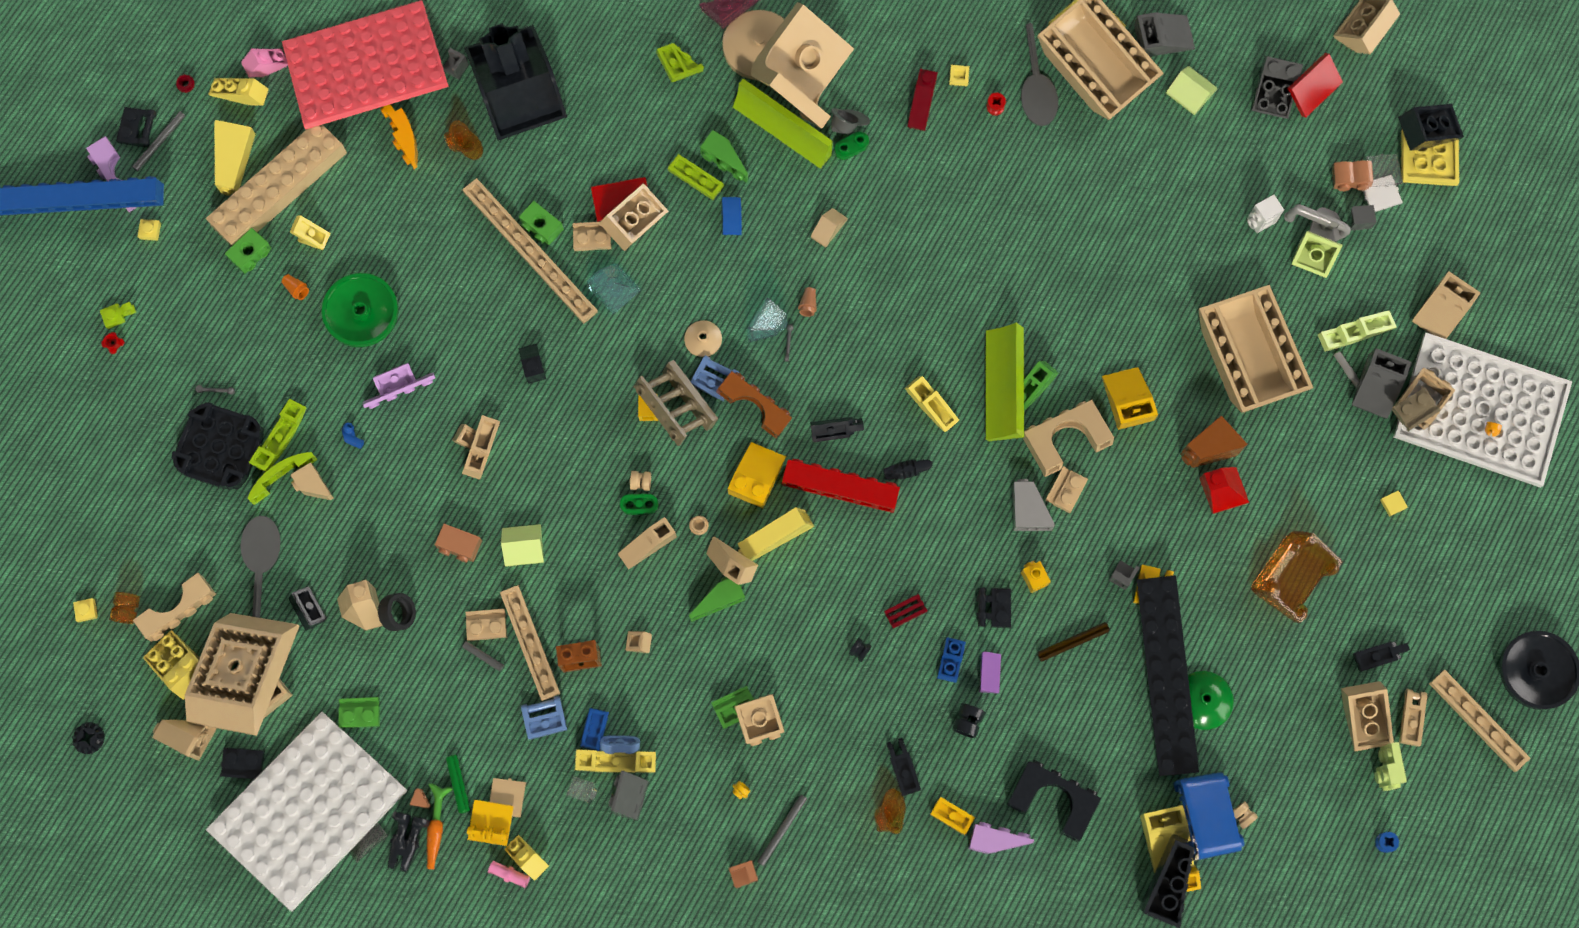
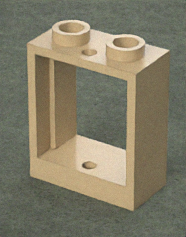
[1393,368,1455,430]

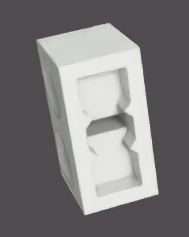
[1247,195,1284,233]

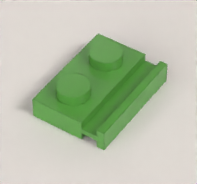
[711,686,754,729]
[339,697,380,728]

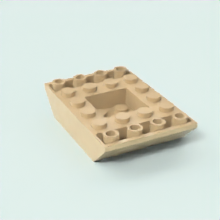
[185,613,299,736]

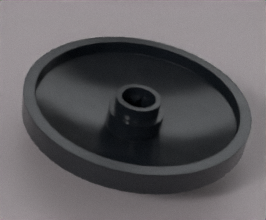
[1499,631,1579,710]

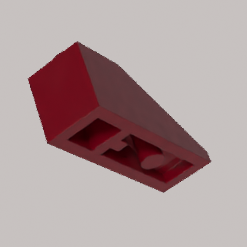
[907,69,938,131]

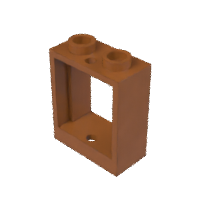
[556,640,602,673]

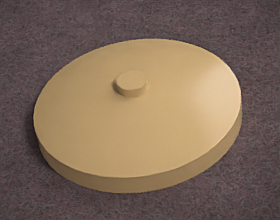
[723,10,784,80]

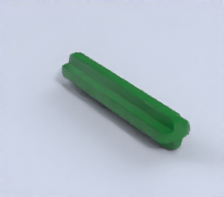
[446,755,470,814]

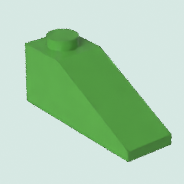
[1024,361,1059,412]
[689,577,745,622]

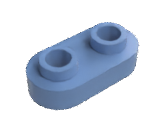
[600,736,640,754]

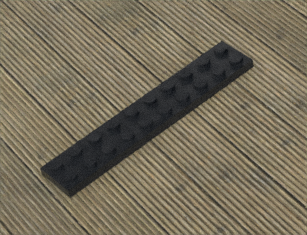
[1137,575,1200,776]

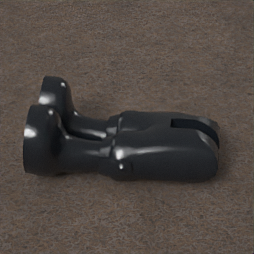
[387,811,430,873]

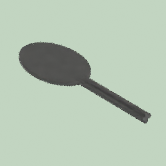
[1021,23,1058,126]
[240,516,280,618]

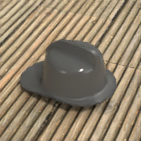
[831,108,870,134]

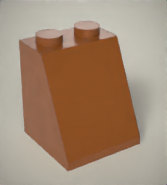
[1180,416,1248,468]

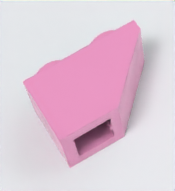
[241,49,288,77]

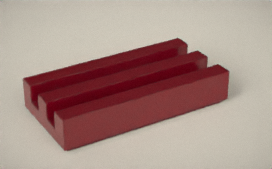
[884,594,928,629]

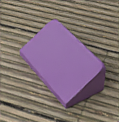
[979,652,1001,694]

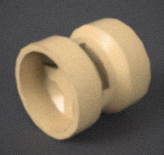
[630,471,651,491]
[1233,801,1258,829]

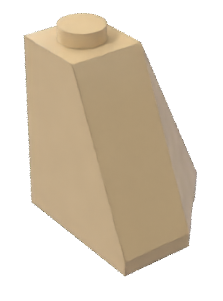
[337,580,383,631]
[152,720,217,761]

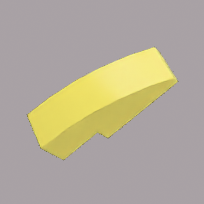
[904,376,959,432]

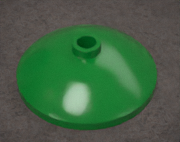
[1188,671,1234,730]

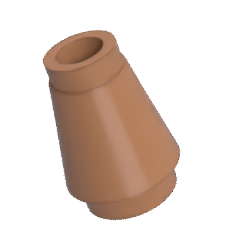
[798,287,817,317]

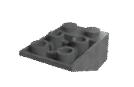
[1134,13,1195,57]
[1252,56,1303,119]
[1351,348,1411,419]
[608,771,649,821]

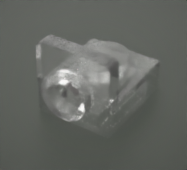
[566,776,598,803]

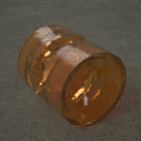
[109,592,140,624]

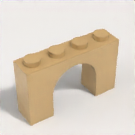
[1023,400,1114,477]

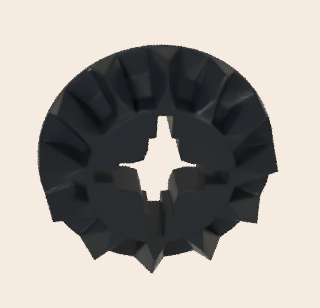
[72,722,105,754]

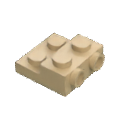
[734,694,784,746]

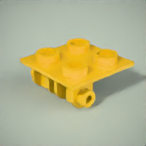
[467,800,514,846]

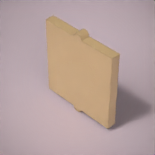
[489,778,526,818]

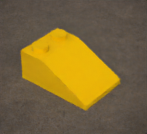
[728,442,786,508]

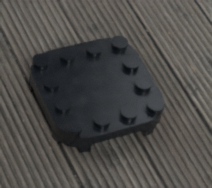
[171,402,264,490]

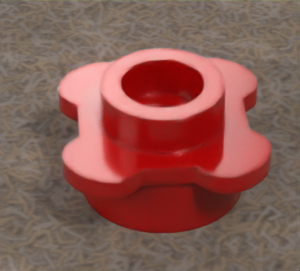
[101,332,125,354]

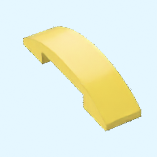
[575,750,656,773]

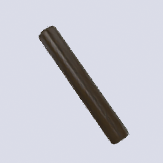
[1037,622,1110,662]

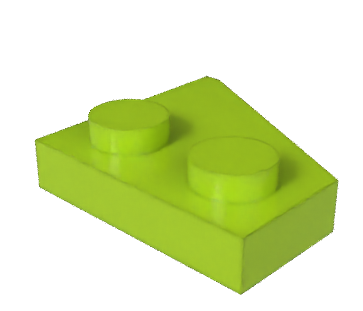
[656,43,704,82]

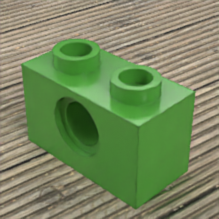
[519,201,564,245]
[225,228,271,274]

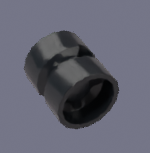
[952,703,985,739]

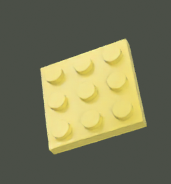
[1401,130,1459,186]

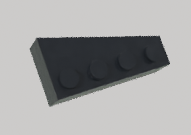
[1140,834,1195,928]

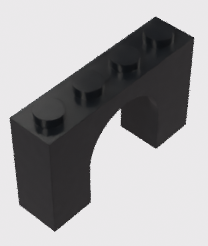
[1006,760,1101,843]

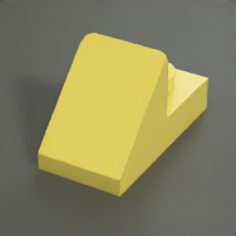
[290,215,330,250]

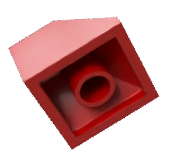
[1200,467,1249,514]

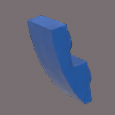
[721,197,742,235]
[937,637,966,683]

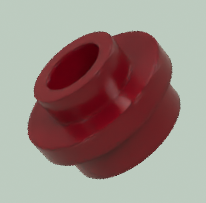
[176,75,195,93]

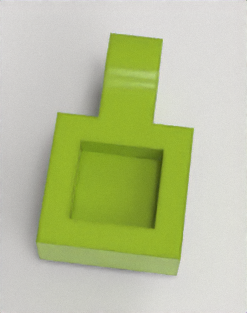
[100,302,136,329]

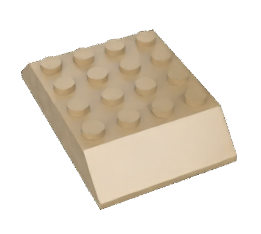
[1037,0,1163,120]
[1199,285,1313,413]

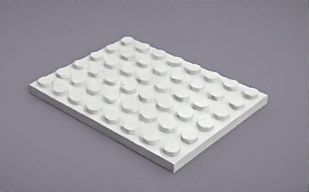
[1393,333,1572,488]
[206,712,407,912]

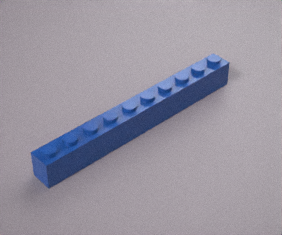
[0,176,164,215]

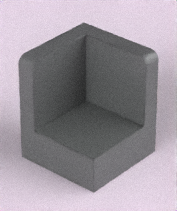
[443,48,468,80]
[1350,205,1377,231]
[1109,561,1140,590]

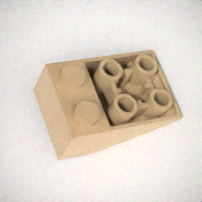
[1412,272,1480,339]

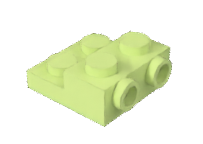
[1375,742,1407,791]

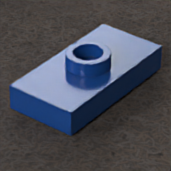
[580,708,609,751]

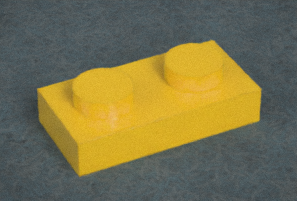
[930,797,975,835]

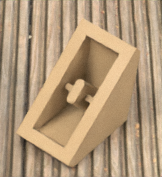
[811,208,848,248]

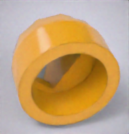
[1485,422,1502,437]

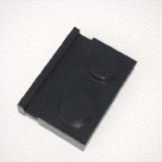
[220,748,265,780]

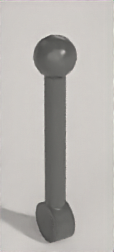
[785,324,794,362]
[195,385,235,395]

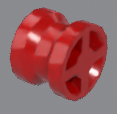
[986,93,1006,115]

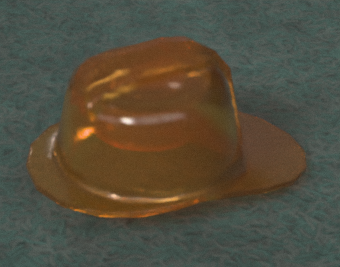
[444,120,483,160]
[874,789,906,834]

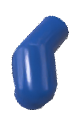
[342,423,364,449]

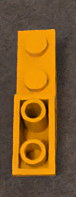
[380,104,418,169]

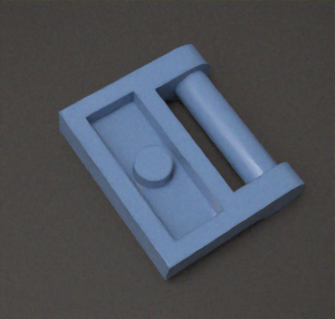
[690,355,739,402]
[521,696,567,740]

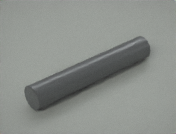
[462,641,505,672]

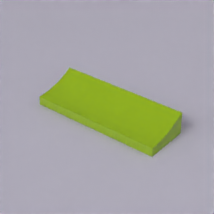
[733,79,832,169]
[986,322,1024,441]

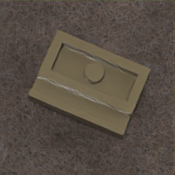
[1391,387,1441,432]

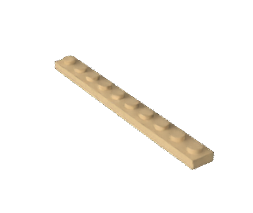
[462,178,598,324]

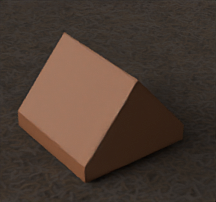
[410,788,431,809]

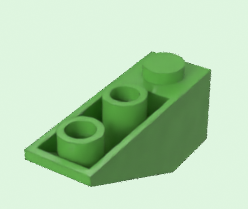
[700,130,748,183]

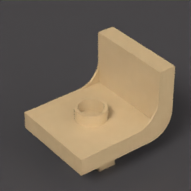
[751,2,854,128]

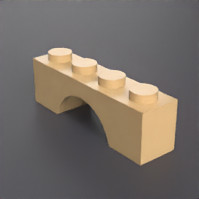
[133,573,216,642]

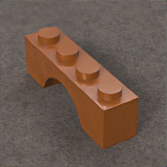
[716,371,792,439]

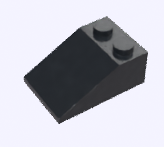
[1398,104,1464,151]

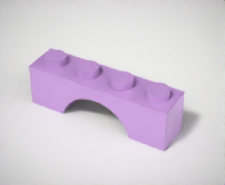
[86,136,137,212]

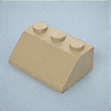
[1334,0,1400,54]

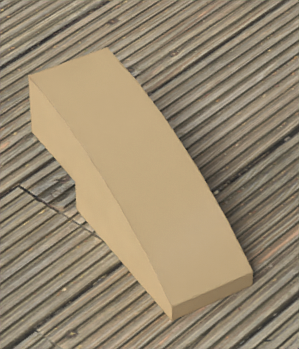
[462,415,500,480]

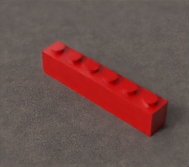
[782,459,900,513]

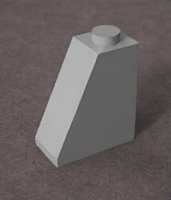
[1012,479,1054,531]

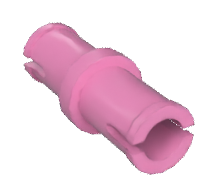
[488,861,530,888]

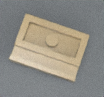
[573,222,611,251]
[1045,466,1088,513]
[466,609,507,641]

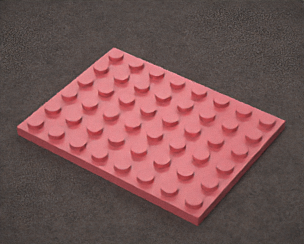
[282,0,449,129]

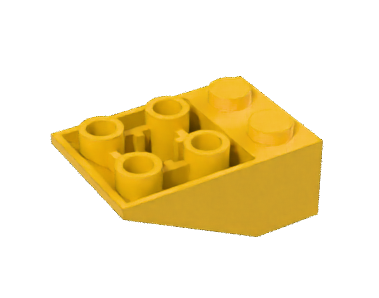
[1102,367,1158,430]

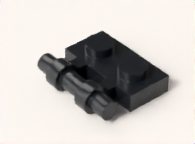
[976,588,1011,628]

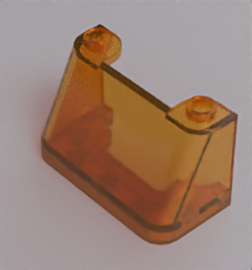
[1251,531,1343,623]

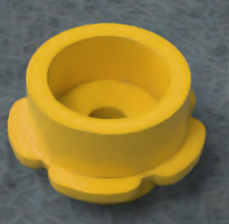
[732,781,751,799]

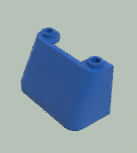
[1173,772,1244,861]

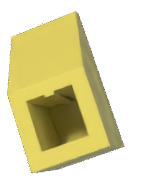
[504,835,549,881]

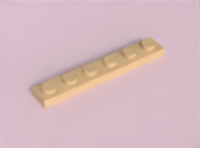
[500,585,561,701]
[1429,670,1530,772]

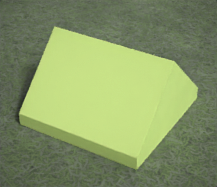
[1166,66,1217,115]
[1292,231,1342,278]
[501,524,544,567]

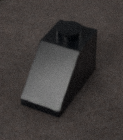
[518,343,546,384]

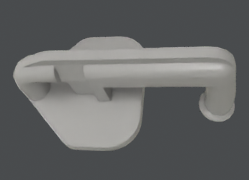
[1284,204,1351,242]

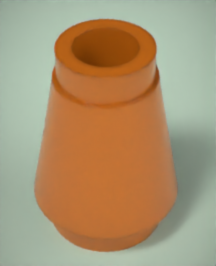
[281,274,309,300]

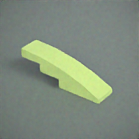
[1318,310,1397,352]

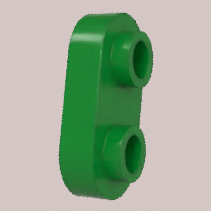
[835,132,869,160]
[620,494,659,515]

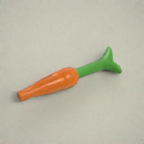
[427,783,453,870]

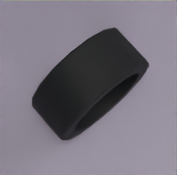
[378,593,416,631]

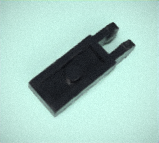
[886,738,921,797]

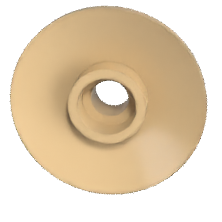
[684,321,722,357]

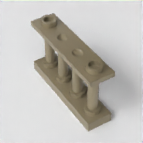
[634,360,718,446]

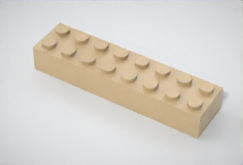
[206,125,347,247]

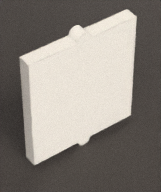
[1362,175,1403,212]

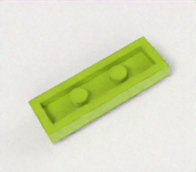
[668,154,724,200]

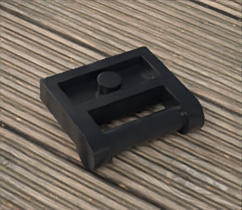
[116,107,157,148]

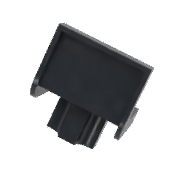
[464,23,567,141]

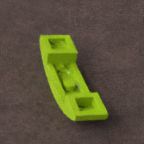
[249,399,306,472]
[248,452,318,505]

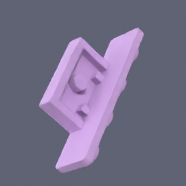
[363,363,435,409]

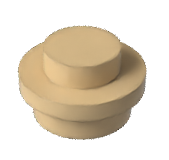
[689,516,709,535]

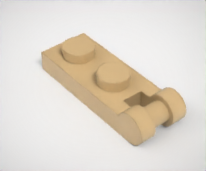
[1399,689,1427,747]

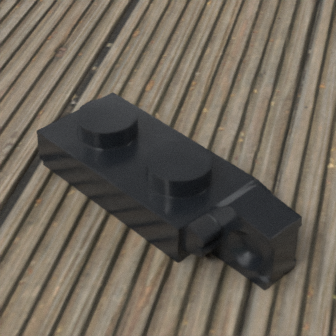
[810,417,864,442]
[1353,642,1410,672]

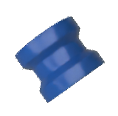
[1375,832,1399,853]

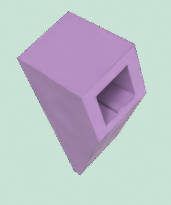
[968,822,1034,854]

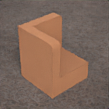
[729,860,758,888]

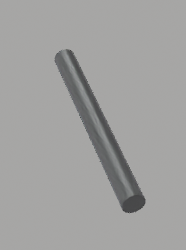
[132,111,185,172]
[757,795,807,866]

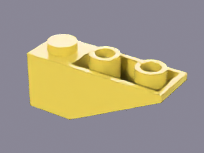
[209,78,269,106]

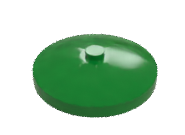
[322,273,399,347]

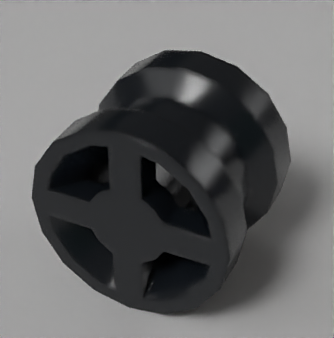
[848,638,872,662]

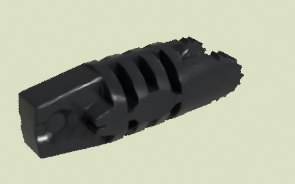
[883,459,933,480]

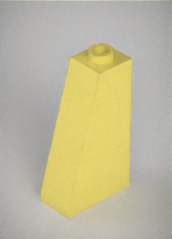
[214,120,256,196]
[738,507,814,561]

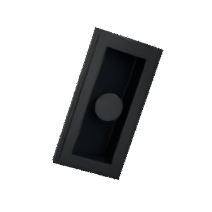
[288,586,327,631]

